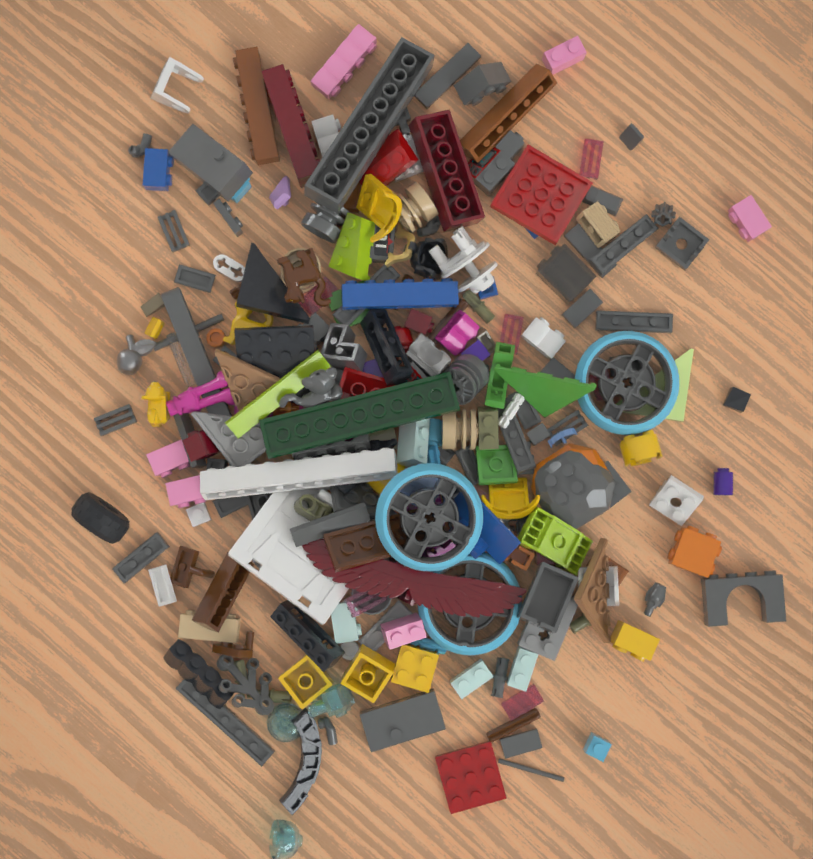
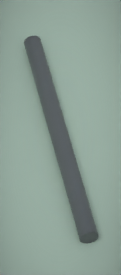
[498,758,564,782]

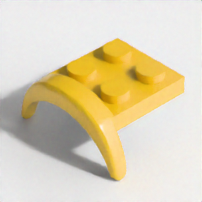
[356,174,402,243]
[481,478,540,519]

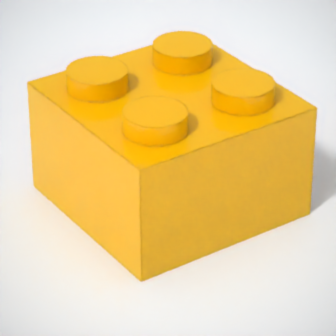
[611,620,660,662]
[340,644,396,703]
[391,644,439,693]
[278,654,334,709]

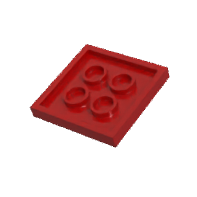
[435,741,507,814]

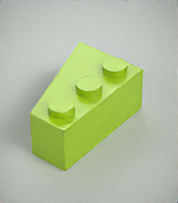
[328,212,375,281]

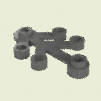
[216,655,274,715]

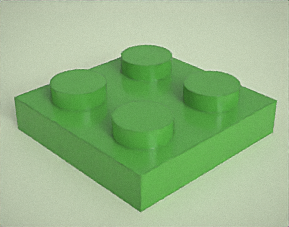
[475,445,518,485]

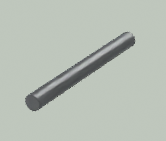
[154,313,224,351]

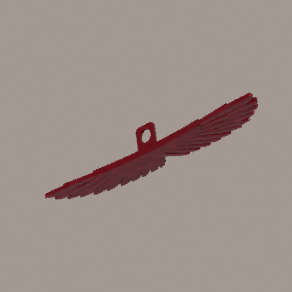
[302,538,527,617]

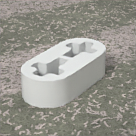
[213,254,245,282]

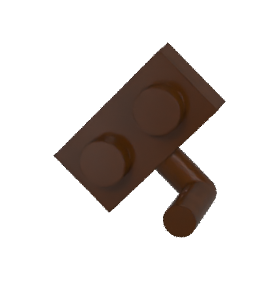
[170,546,215,588]
[212,631,254,658]

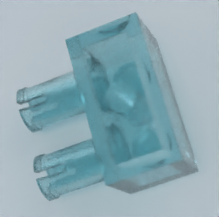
[307,683,355,718]

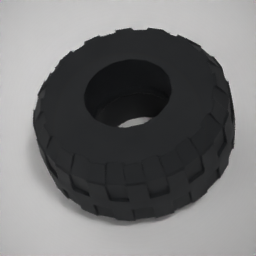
[71,492,130,544]

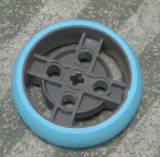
[575,331,679,435]
[375,463,483,571]
[418,552,522,655]

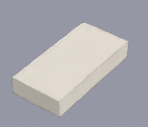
[148,565,177,607]

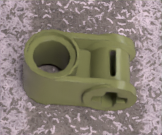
[294,494,333,521]

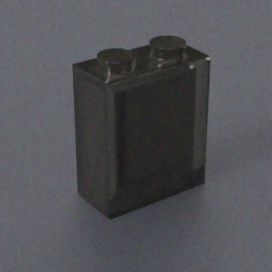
[536,243,596,305]

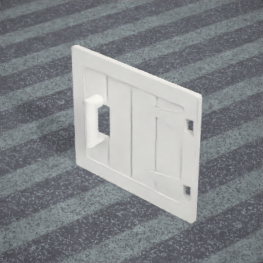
[228,486,374,625]

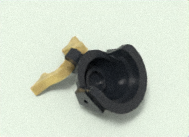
[385,224,448,280]

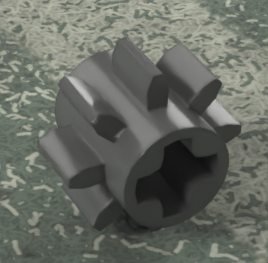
[651,202,676,227]

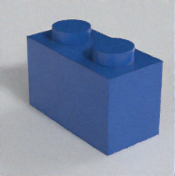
[142,148,174,191]

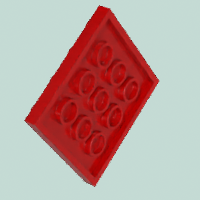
[490,144,593,246]

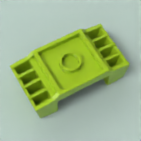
[517,507,593,576]

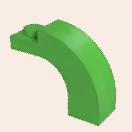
[485,341,515,409]

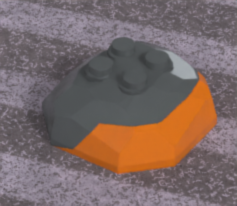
[531,443,616,529]

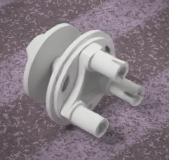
[429,226,498,294]

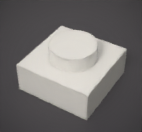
[186,503,212,527]

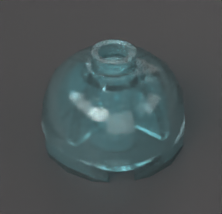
[267,703,302,742]
[269,819,303,859]

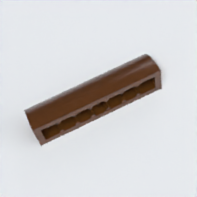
[192,552,254,633]

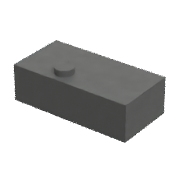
[168,124,253,202]
[360,689,446,752]

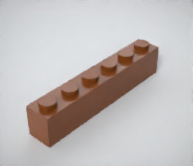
[233,46,280,165]
[460,64,557,163]

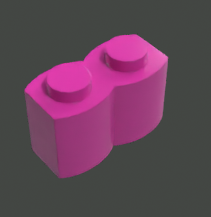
[435,310,480,356]

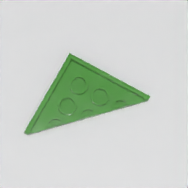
[494,364,597,418]

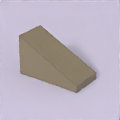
[141,293,165,317]
[475,327,496,354]

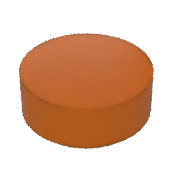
[206,328,226,348]

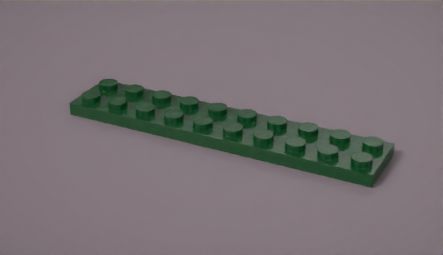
[259,372,460,459]

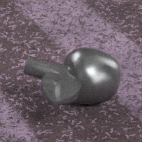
[117,335,156,375]

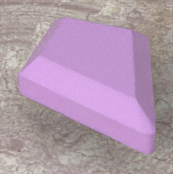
[269,176,291,210]

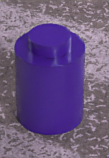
[713,468,733,495]

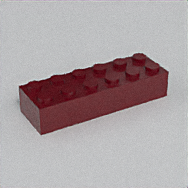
[261,64,320,188]
[408,109,485,232]

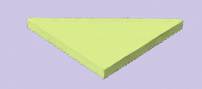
[616,348,694,422]

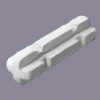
[498,393,524,428]

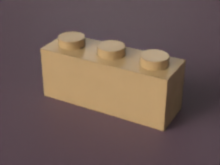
[178,610,241,643]

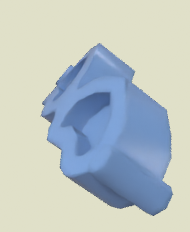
[548,427,578,448]

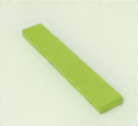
[225,350,331,438]

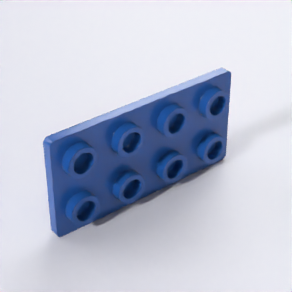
[450,492,521,564]

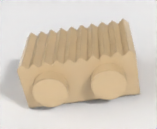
[576,201,621,248]

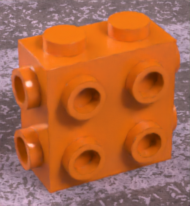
[667,525,722,578]

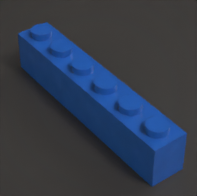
[341,278,459,310]

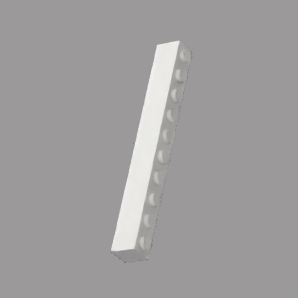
[200,448,398,500]

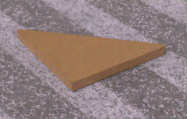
[214,348,281,419]
[574,538,611,643]

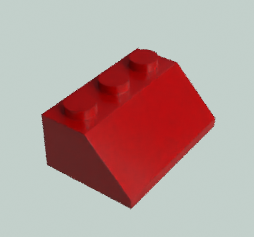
[359,129,419,186]
[339,367,395,399]

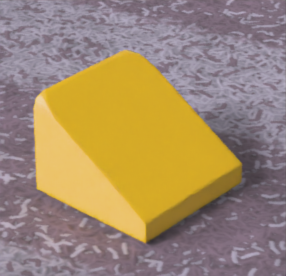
[144,317,165,339]

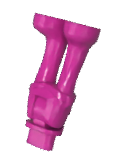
[166,371,235,416]

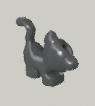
[279,368,343,409]

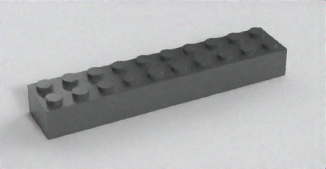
[304,37,435,214]

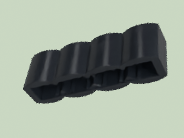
[163,639,235,709]

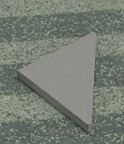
[191,411,266,467]

